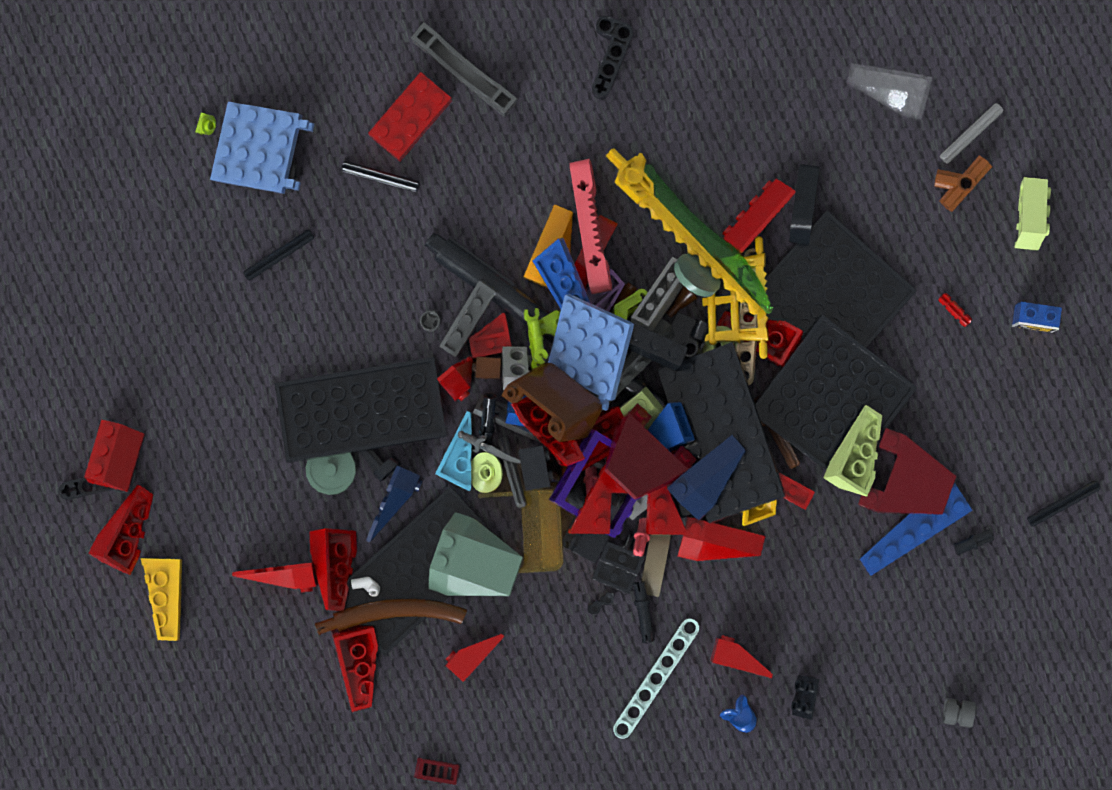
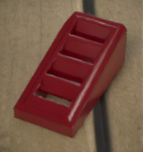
[414,757,460,785]

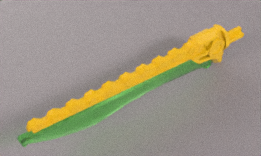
[606,149,773,315]

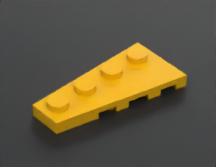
[141,558,182,641]

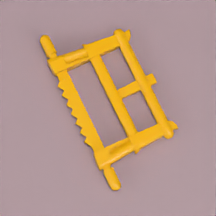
[702,236,769,359]

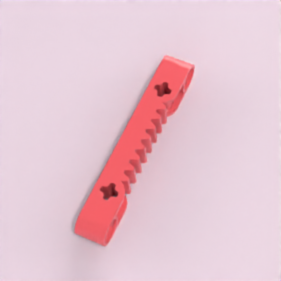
[570,159,612,295]

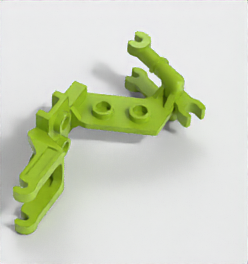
[524,289,648,369]

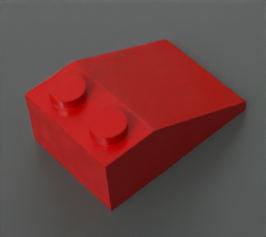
[710,635,773,678]

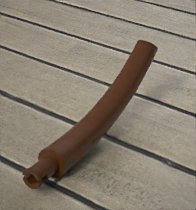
[315,599,467,635]

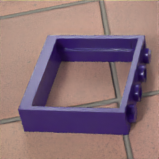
[549,430,641,538]

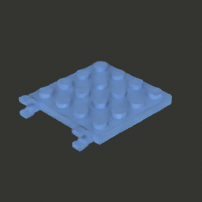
[210,102,314,194]
[548,294,634,411]

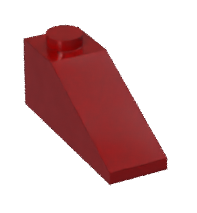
[445,633,504,682]

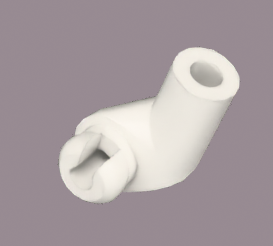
[351,577,380,597]

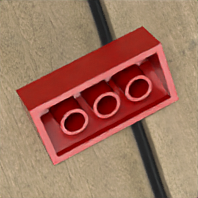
[722,178,796,256]

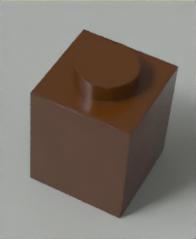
[472,357,501,380]

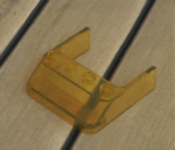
[478,490,564,573]

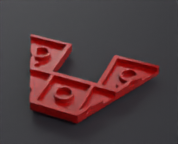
[568,457,687,535]

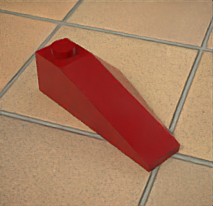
[716,311,803,367]
[511,397,585,467]
[89,485,153,575]

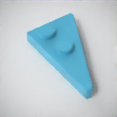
[435,411,472,491]

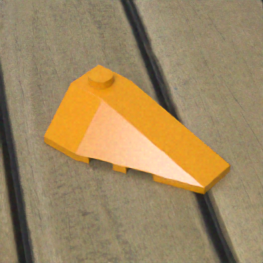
[524,204,573,288]

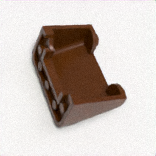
[501,363,602,442]

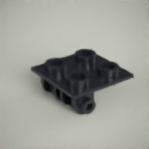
[560,516,610,563]
[791,675,819,720]

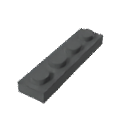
[439,279,498,357]

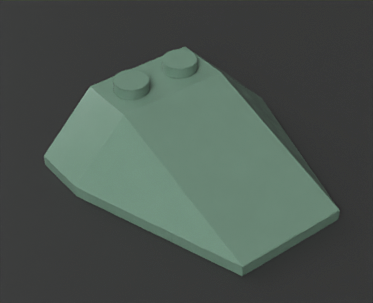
[429,512,524,596]

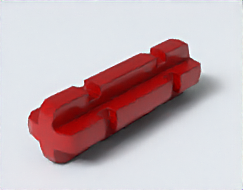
[938,293,972,327]

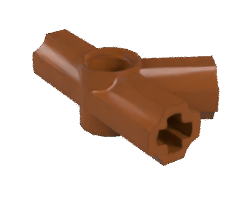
[934,155,992,212]

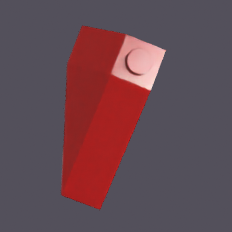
[437,356,473,402]
[677,517,765,561]
[309,528,357,611]
[232,562,317,593]
[331,625,378,712]

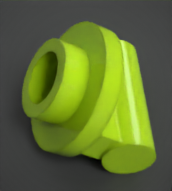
[195,113,216,135]

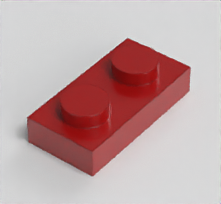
[779,473,815,510]

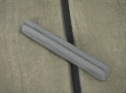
[940,103,1004,164]

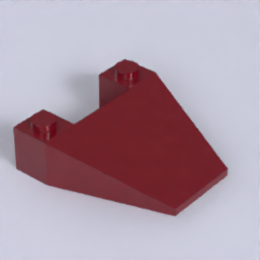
[605,403,697,499]
[858,428,956,515]

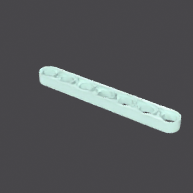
[613,619,699,739]

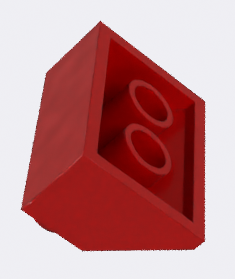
[84,419,145,492]

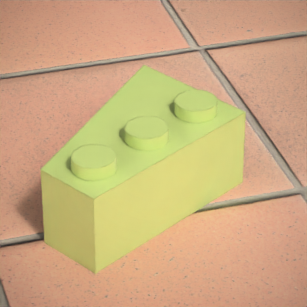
[1015,177,1051,250]

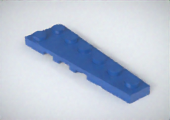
[533,238,590,309]
[860,482,972,576]

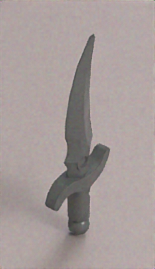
[458,431,521,463]

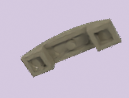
[641,534,671,597]

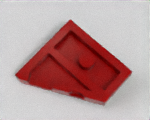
[469,313,511,359]

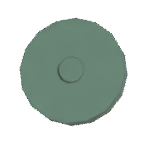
[674,254,721,297]
[305,453,356,495]

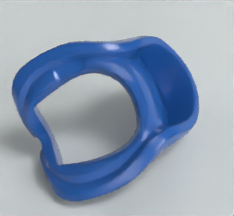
[720,694,757,733]

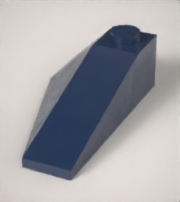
[667,435,746,520]
[366,466,423,542]

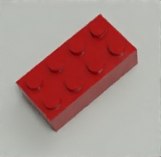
[368,72,452,162]

